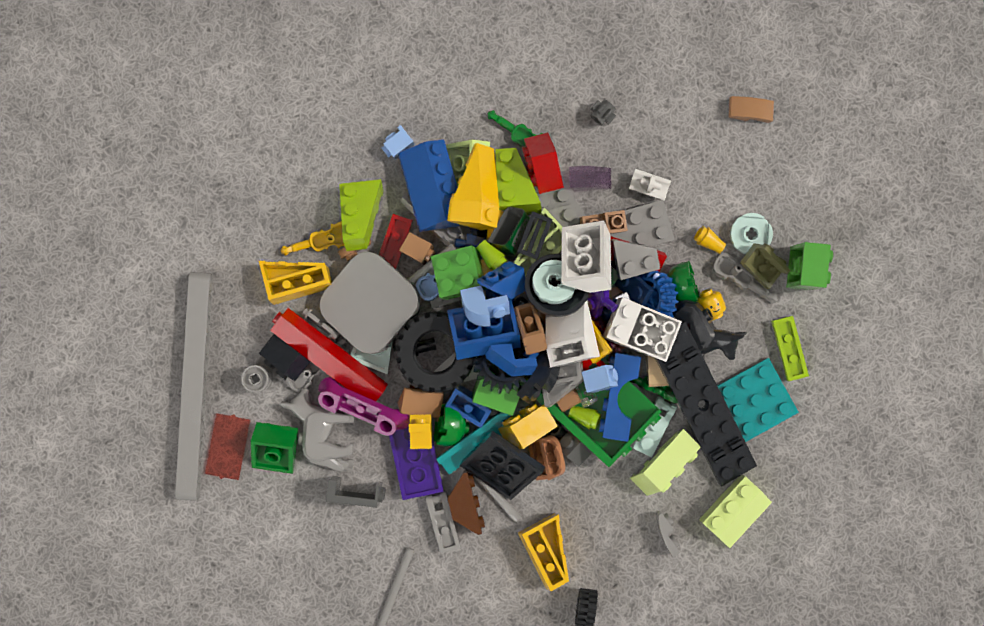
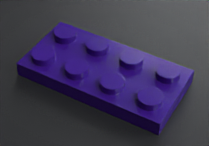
[389,422,444,500]

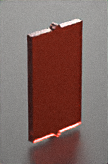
[205,413,250,480]

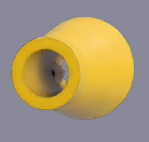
[694,226,726,254]

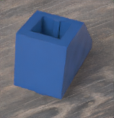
[477,261,525,299]

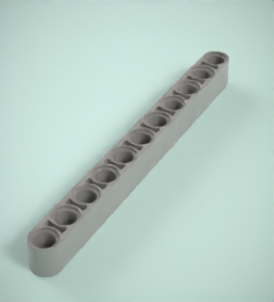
[175,272,213,501]

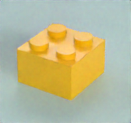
[498,404,557,449]

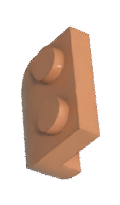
[528,435,565,481]

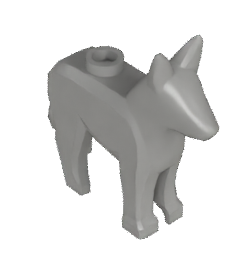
[280,388,356,472]

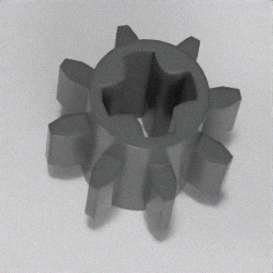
[590,99,616,126]

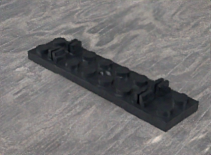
[655,321,757,487]

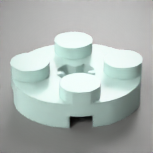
[730,213,773,254]
[532,260,576,304]

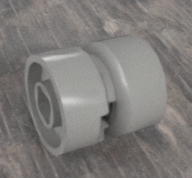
[241,365,273,393]

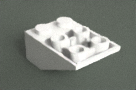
[603,297,682,362]
[546,301,600,367]

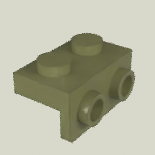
[740,243,791,289]

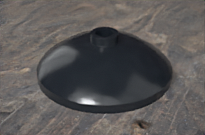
[525,254,589,317]

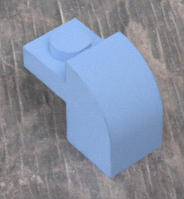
[460,285,510,326]

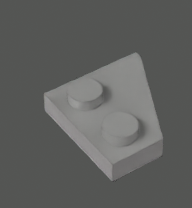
[611,239,660,280]
[542,361,584,408]

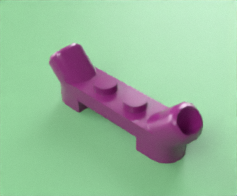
[318,377,410,436]

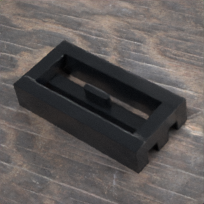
[517,211,553,260]

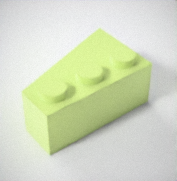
[630,429,701,496]

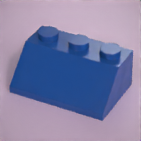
[447,299,521,360]

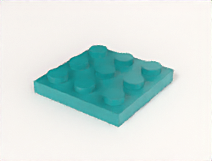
[717,358,799,442]

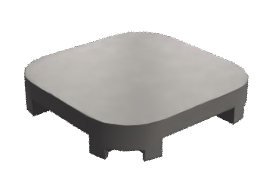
[320,252,421,354]

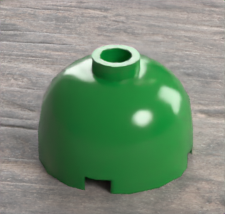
[667,261,699,302]
[434,403,469,446]

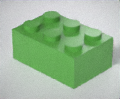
[786,242,833,290]

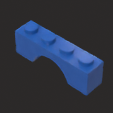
[599,352,641,442]

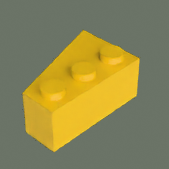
[259,261,332,305]
[518,513,569,591]

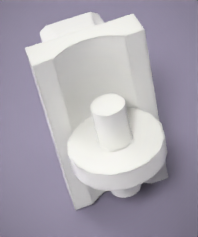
[629,169,671,201]

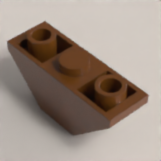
[448,471,485,535]

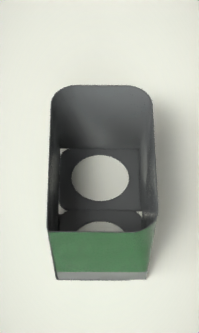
[488,207,535,257]

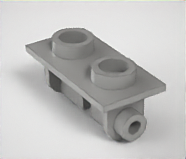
[301,305,340,342]

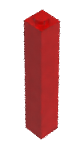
[270,308,388,401]

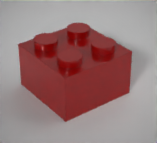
[522,132,564,194]

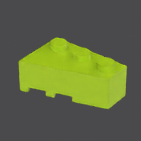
[495,148,542,215]

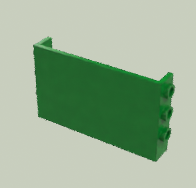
[526,358,662,467]

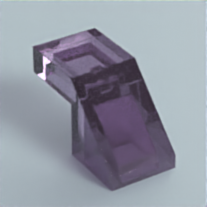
[569,166,611,190]

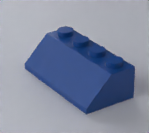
[398,139,460,232]

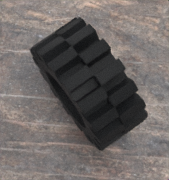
[575,588,598,626]

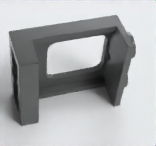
[326,476,386,508]

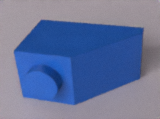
[445,385,492,428]

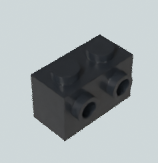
[259,334,311,381]

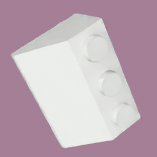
[561,221,611,293]

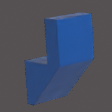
[485,344,537,376]

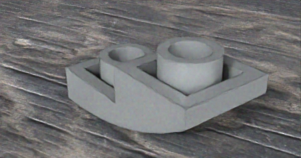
[656,511,680,557]

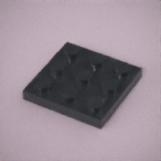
[460,431,545,501]

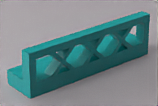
[436,412,510,474]

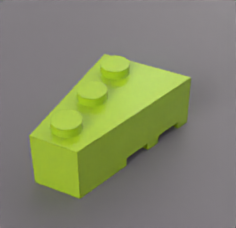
[339,179,384,251]

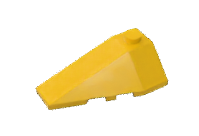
[447,143,499,230]

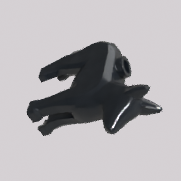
[672,300,747,360]

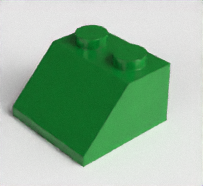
[251,422,298,474]

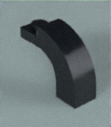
[516,333,560,404]

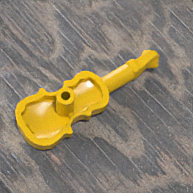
[280,221,344,256]

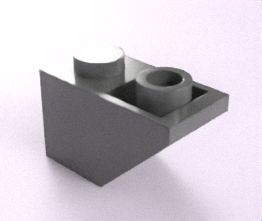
[546,420,593,467]

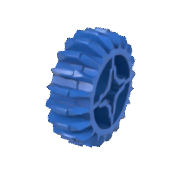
[630,271,679,318]

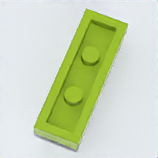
[771,316,809,382]

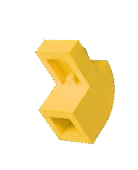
[409,414,432,449]

